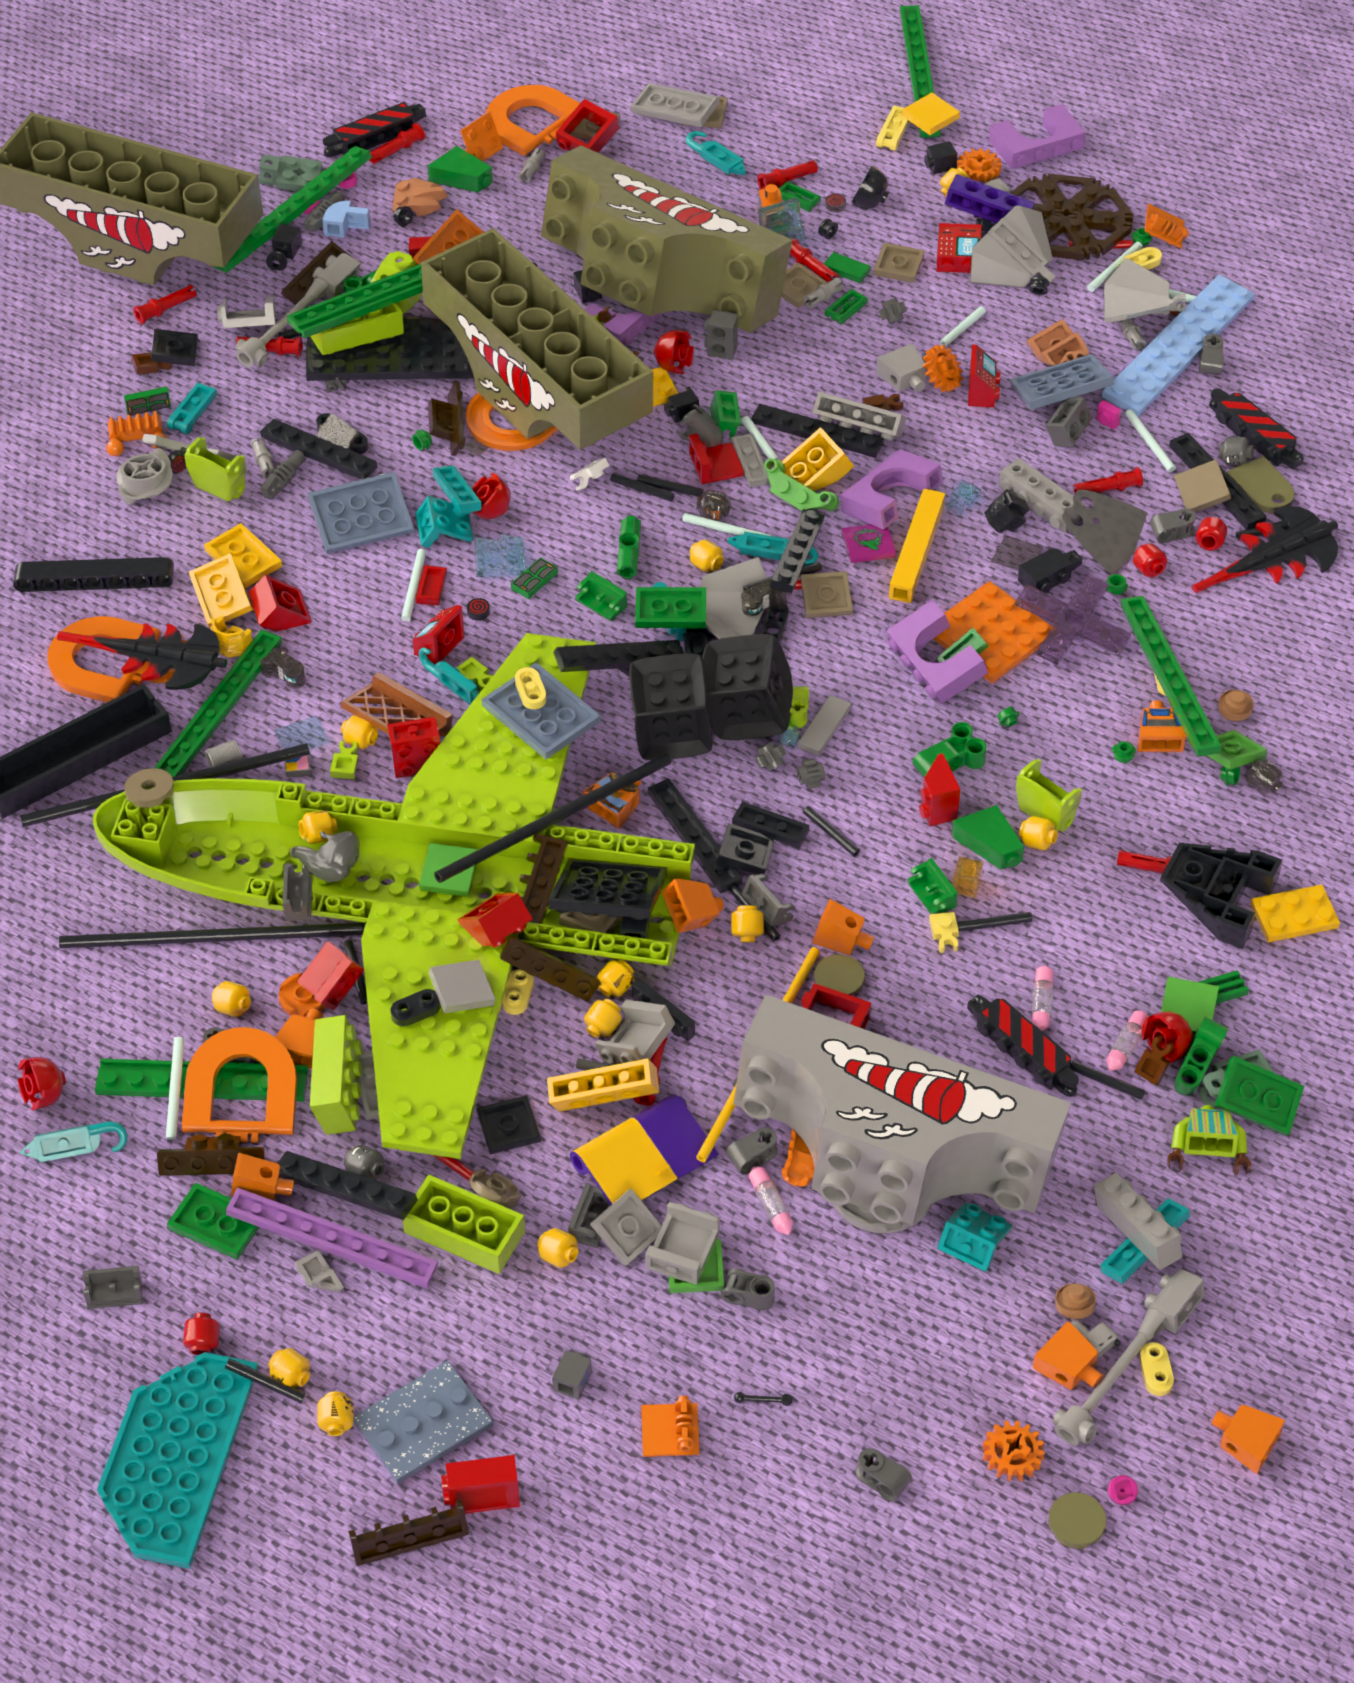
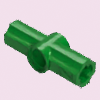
[617,516,641,579]

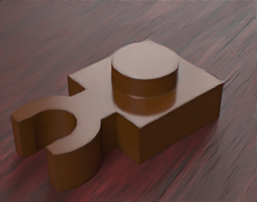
[131,353,172,374]
[862,394,904,411]
[1134,1035,1174,1085]

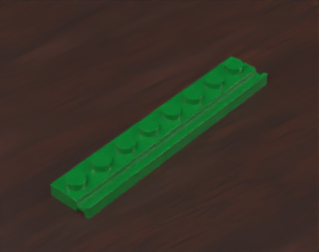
[287,264,423,338]
[95,1059,309,1102]

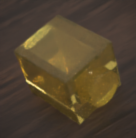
[953,856,984,898]

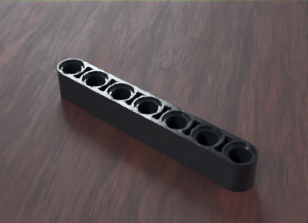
[13,557,174,592]

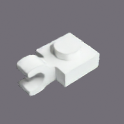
[570,458,610,490]

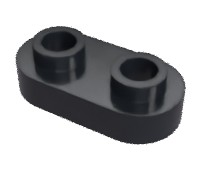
[390,989,441,1026]

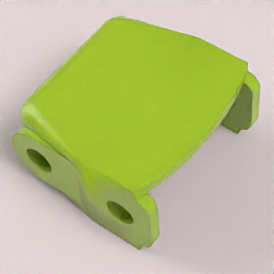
[370,251,422,315]
[184,437,247,502]
[1016,759,1082,832]

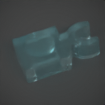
[946,481,981,516]

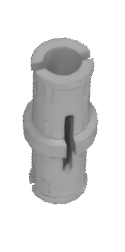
[518,148,546,183]
[803,278,843,308]
[1117,318,1146,351]
[251,438,275,478]

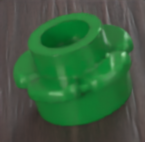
[1132,228,1152,246]
[412,430,432,451]
[1105,574,1128,595]
[997,706,1020,728]
[1112,741,1136,763]
[1220,766,1240,786]

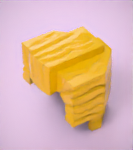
[211,617,253,658]

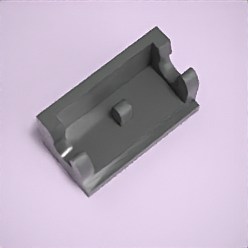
[283,863,313,921]
[742,874,796,927]
[568,1183,611,1248]
[83,1266,143,1309]

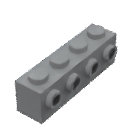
[812,391,907,441]
[999,458,1085,533]
[1094,1173,1182,1270]

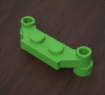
[764,458,840,511]

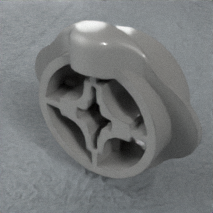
[117,448,173,505]

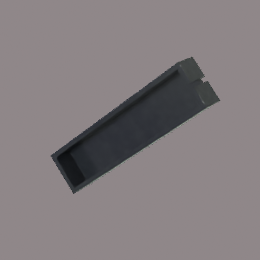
[0,684,172,819]

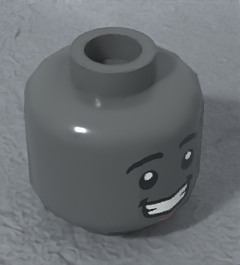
[1219,437,1254,466]
[344,1145,384,1180]

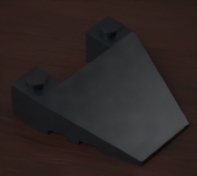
[1160,842,1282,949]

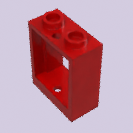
[556,99,619,153]
[801,983,872,1029]
[441,1455,520,1514]

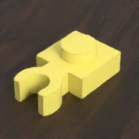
[929,912,959,953]

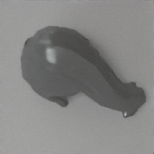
[676,404,723,447]
[290,831,360,882]

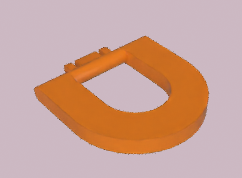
[486,85,580,156]
[466,393,558,451]
[47,616,161,703]
[182,1027,297,1143]

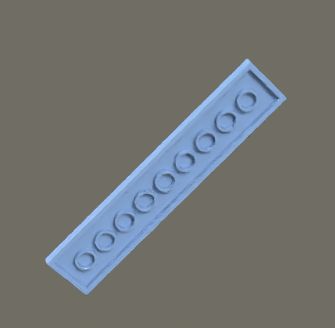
[1102,275,1255,417]

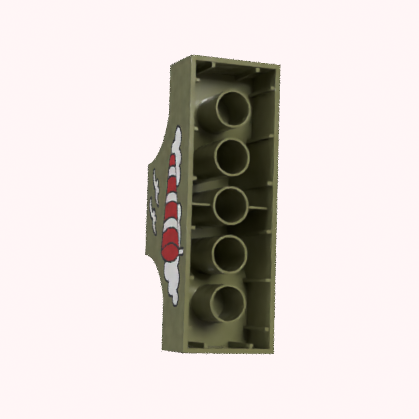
[0,112,264,285]
[541,146,792,333]
[421,228,653,450]

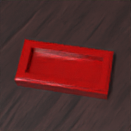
[416,565,447,606]

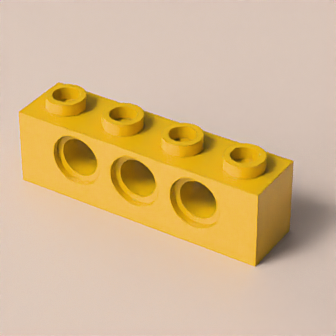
[547,1059,659,1112]

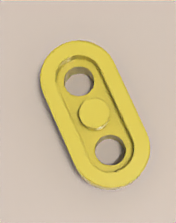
[1123,247,1162,270]
[515,667,546,709]
[502,969,534,1015]
[1139,1342,1174,1396]

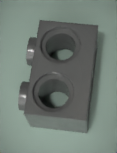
[704,310,738,360]
[1046,397,1093,447]

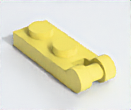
[876,105,910,151]

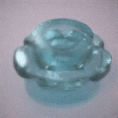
[781,726,800,748]

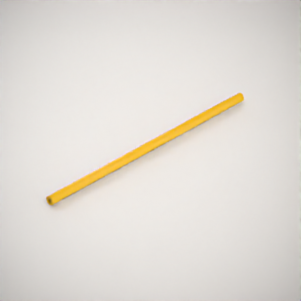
[696,947,820,1162]

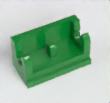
[710,390,741,438]
[575,571,627,621]
[907,858,958,914]

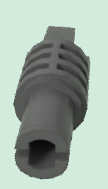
[303,191,345,232]
[260,450,306,499]

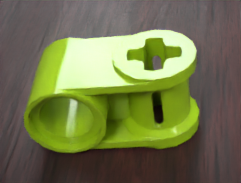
[788,686,809,729]

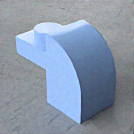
[322,201,371,238]

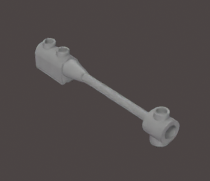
[235,253,361,368]
[1053,1269,1205,1446]

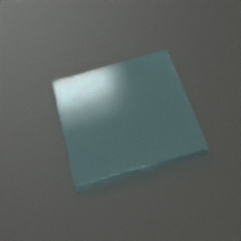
[274,716,330,750]

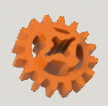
[957,148,1002,183]
[923,344,963,392]
[982,1420,1045,1481]

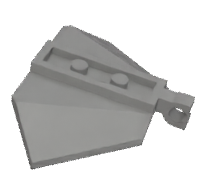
[970,206,1056,288]
[1104,258,1186,323]
[700,557,772,639]

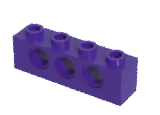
[945,174,1035,223]

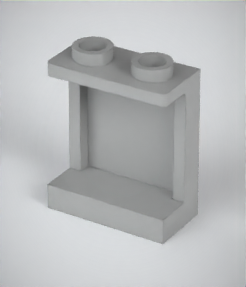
[217,296,276,328]
[594,1000,675,1064]
[645,1202,720,1285]

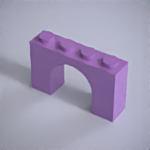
[989,104,1086,169]
[584,303,662,346]
[840,449,943,530]
[886,599,988,704]

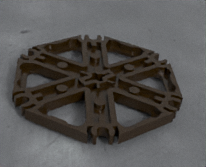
[1010,173,1134,260]

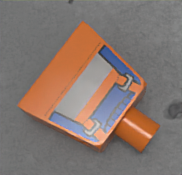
[1137,700,1186,752]

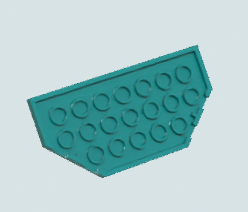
[97,1352,259,1569]

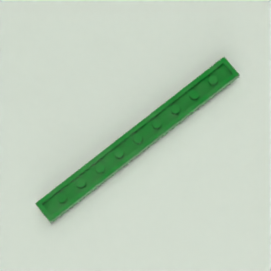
[899,5,940,138]
[214,146,372,273]
[1121,596,1221,757]
[154,629,282,777]

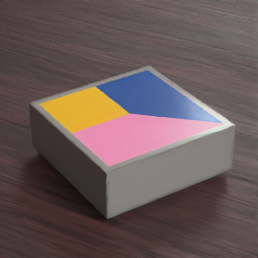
[284,755,311,778]

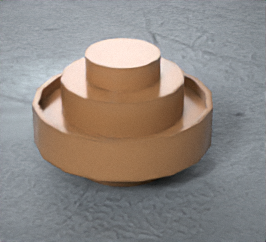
[1217,690,1254,721]
[1055,1283,1096,1319]

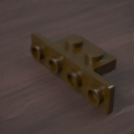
[428,381,466,456]
[500,937,600,1002]
[157,1134,265,1176]

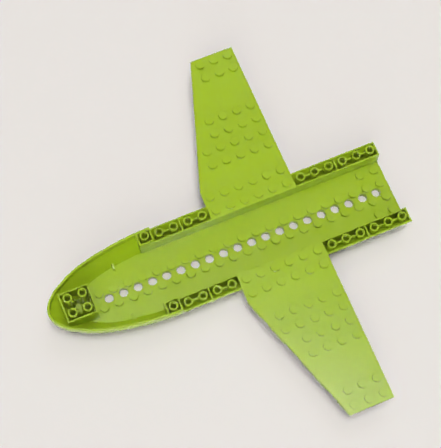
[93,633,695,1159]

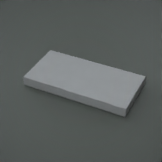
[630,83,720,127]

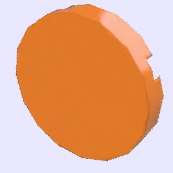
[278,973,326,1017]

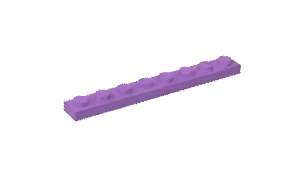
[226,1188,438,1288]

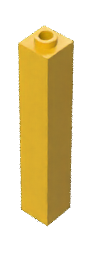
[889,488,945,603]

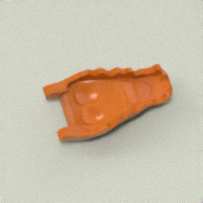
[782,1129,814,1187]

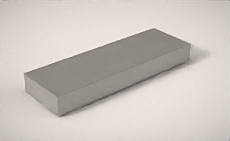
[731,433,770,488]
[798,695,851,757]
[358,1050,379,1121]

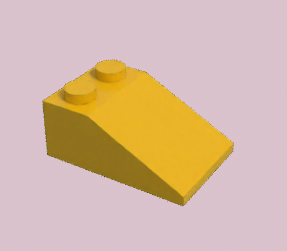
[781,427,855,492]

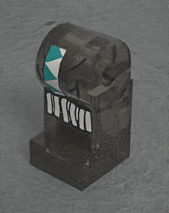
[741,578,787,616]
[260,647,306,689]

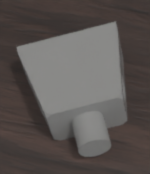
[876,343,926,392]

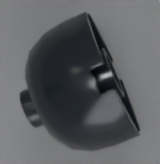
[851,166,889,209]

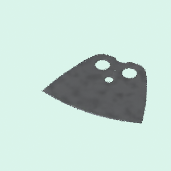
[1062,490,1148,575]

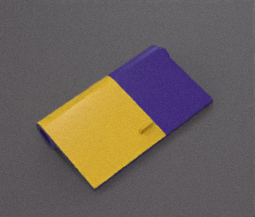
[570,1094,719,1205]

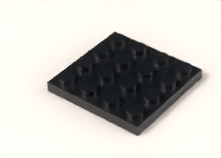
[549,858,667,920]

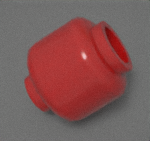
[1195,517,1228,551]
[1133,543,1167,577]
[183,1312,220,1355]

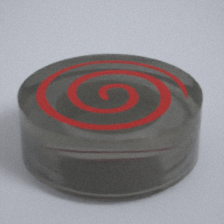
[825,193,846,213]

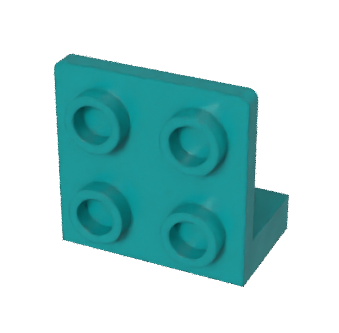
[415,496,474,548]
[937,1203,1013,1272]

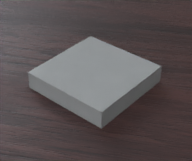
[429,960,495,1013]
[590,1189,662,1266]

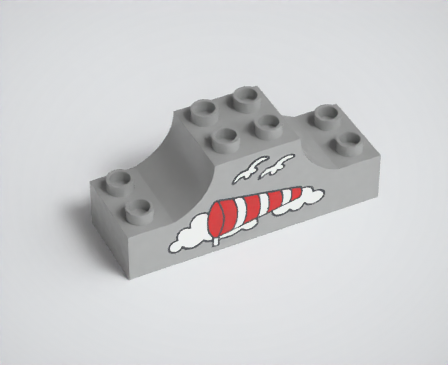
[734,994,1071,1226]

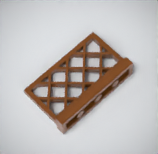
[341,672,453,737]

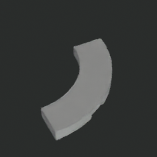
[142,434,236,461]

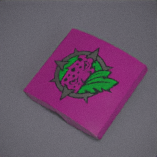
[841,524,896,563]

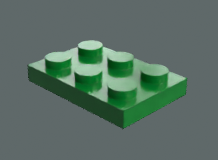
[635,587,706,628]
[1215,1056,1305,1136]
[167,1183,260,1260]

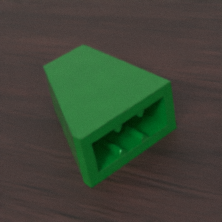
[428,146,493,192]
[951,805,1024,870]

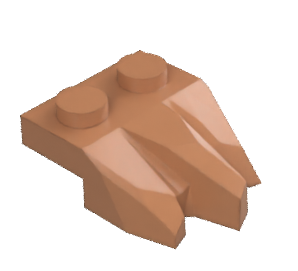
[392,178,448,216]
[1026,319,1089,366]

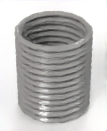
[205,739,243,767]

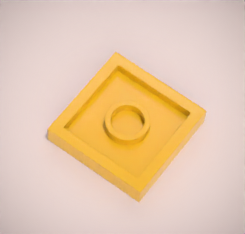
[902,93,960,135]

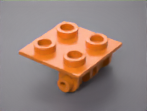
[460,111,503,161]
[1145,203,1189,249]
[641,1395,700,1457]

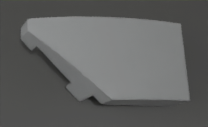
[294,1250,344,1292]

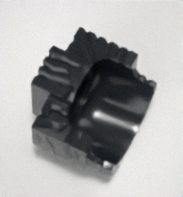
[984,489,1030,533]

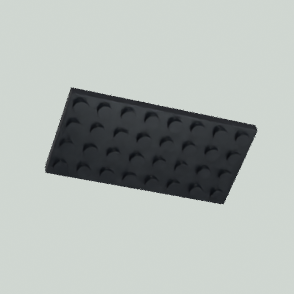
[306,318,474,381]

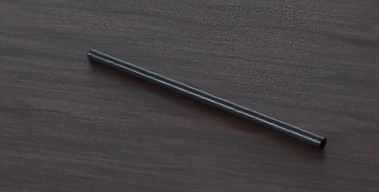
[20,743,310,827]
[434,753,671,883]
[59,923,364,948]

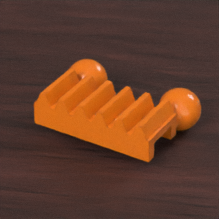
[106,411,167,456]

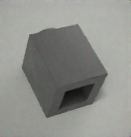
[552,1350,592,1400]

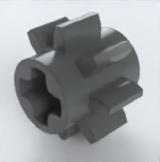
[879,298,907,324]
[755,741,786,771]
[797,758,825,789]

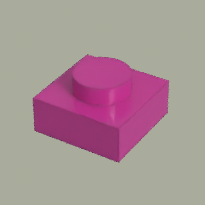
[1096,400,1121,430]

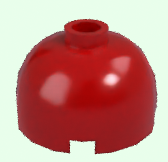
[654,330,694,374]
[471,473,511,520]
[1142,1011,1193,1063]
[18,1057,66,1111]

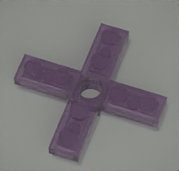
[1015,574,1131,665]

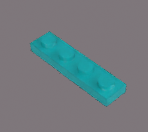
[433,466,481,514]
[1100,1198,1190,1284]

